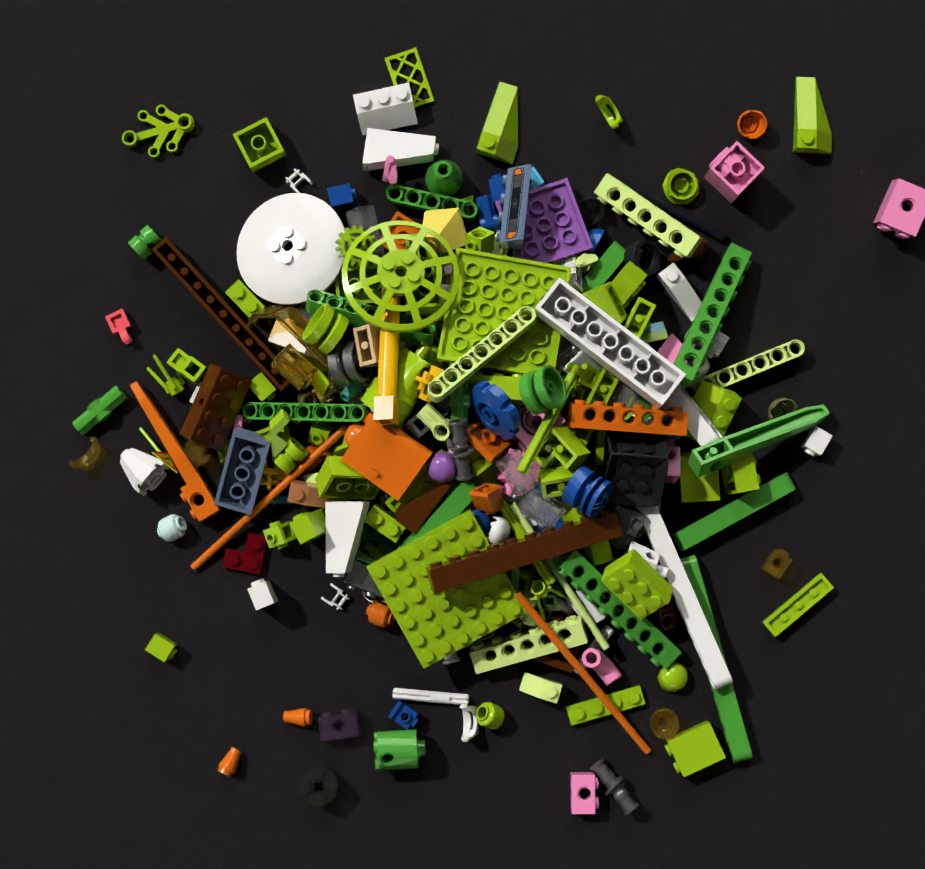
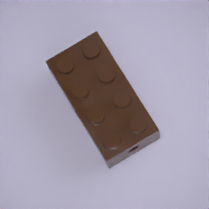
[180,363,252,451]

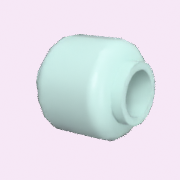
[157,514,187,542]

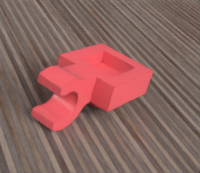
[105,309,133,345]

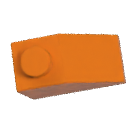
[470,483,504,514]

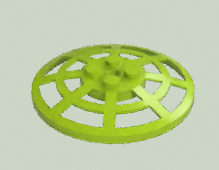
[342,221,460,333]

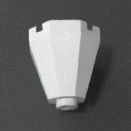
[120,448,169,495]

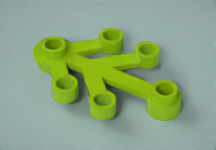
[122,105,195,159]

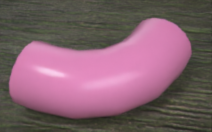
[582,648,622,686]

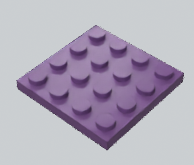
[495,178,593,264]

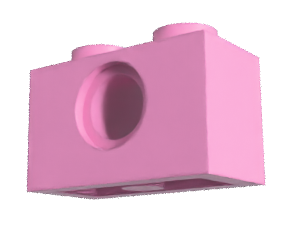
[570,772,599,814]

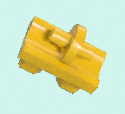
[415,365,450,403]
[260,461,288,491]

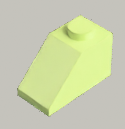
[519,672,562,704]

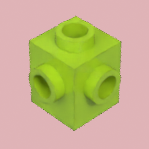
[263,520,297,549]

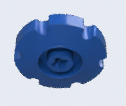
[470,381,521,440]

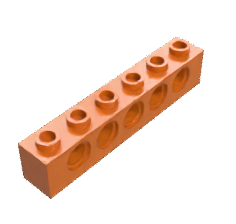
[567,399,689,436]

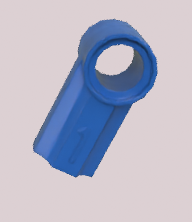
[476,194,501,232]

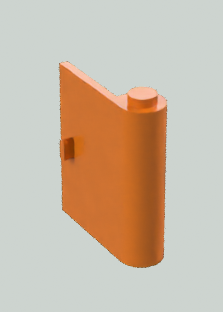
[341,412,433,501]

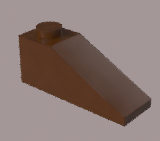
[395,482,450,534]

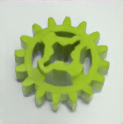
[335,225,377,268]

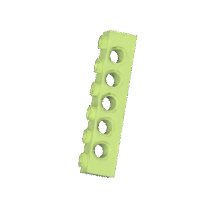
[594,173,703,258]
[469,615,588,674]

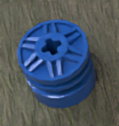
[562,466,613,519]

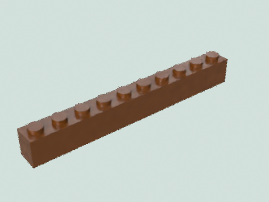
[152,237,297,393]
[425,509,623,593]

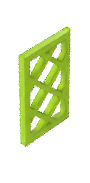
[385,47,435,108]

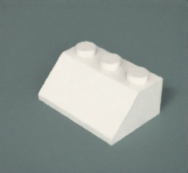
[353,83,418,136]

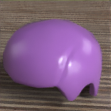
[427,451,457,483]

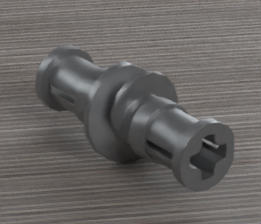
[448,418,474,481]
[590,758,639,815]

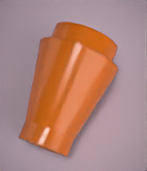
[283,708,313,727]
[217,747,242,777]

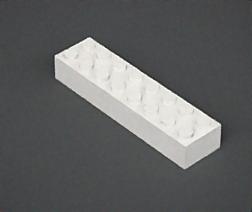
[534,278,686,409]

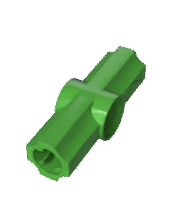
[448,375,470,430]
[72,386,127,435]

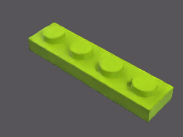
[762,573,834,637]
[566,685,645,726]

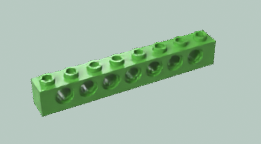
[673,242,752,387]
[554,550,682,669]

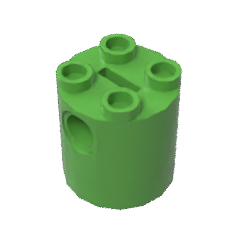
[373,729,426,771]

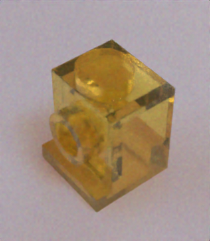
[183,440,214,469]
[760,548,792,579]

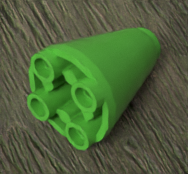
[425,160,463,197]

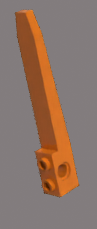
[130,381,222,522]

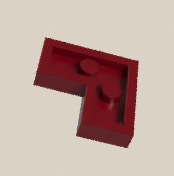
[222,533,267,574]

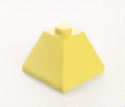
[423,207,467,253]

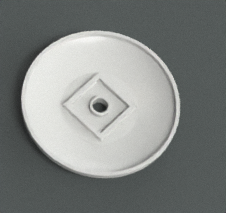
[236,193,347,305]

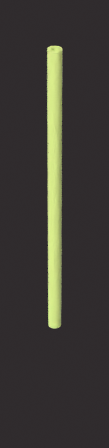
[509,502,610,650]

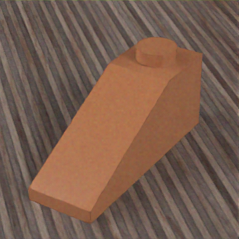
[287,479,350,508]

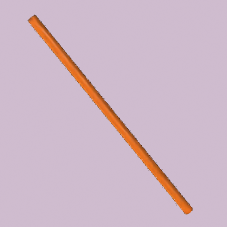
[190,424,348,571]
[515,592,651,754]

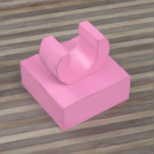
[231,415,252,434]

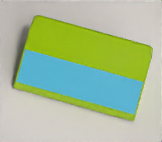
[641,321,668,344]

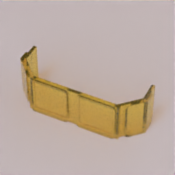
[244,305,345,403]

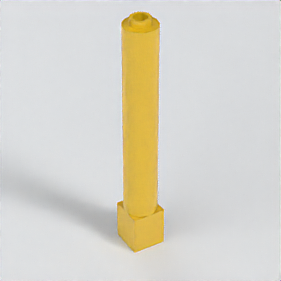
[373,288,401,425]

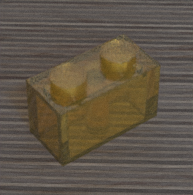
[271,343,318,391]

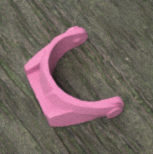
[382,155,398,186]

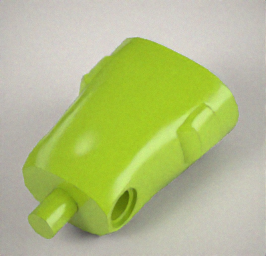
[360,342,432,429]

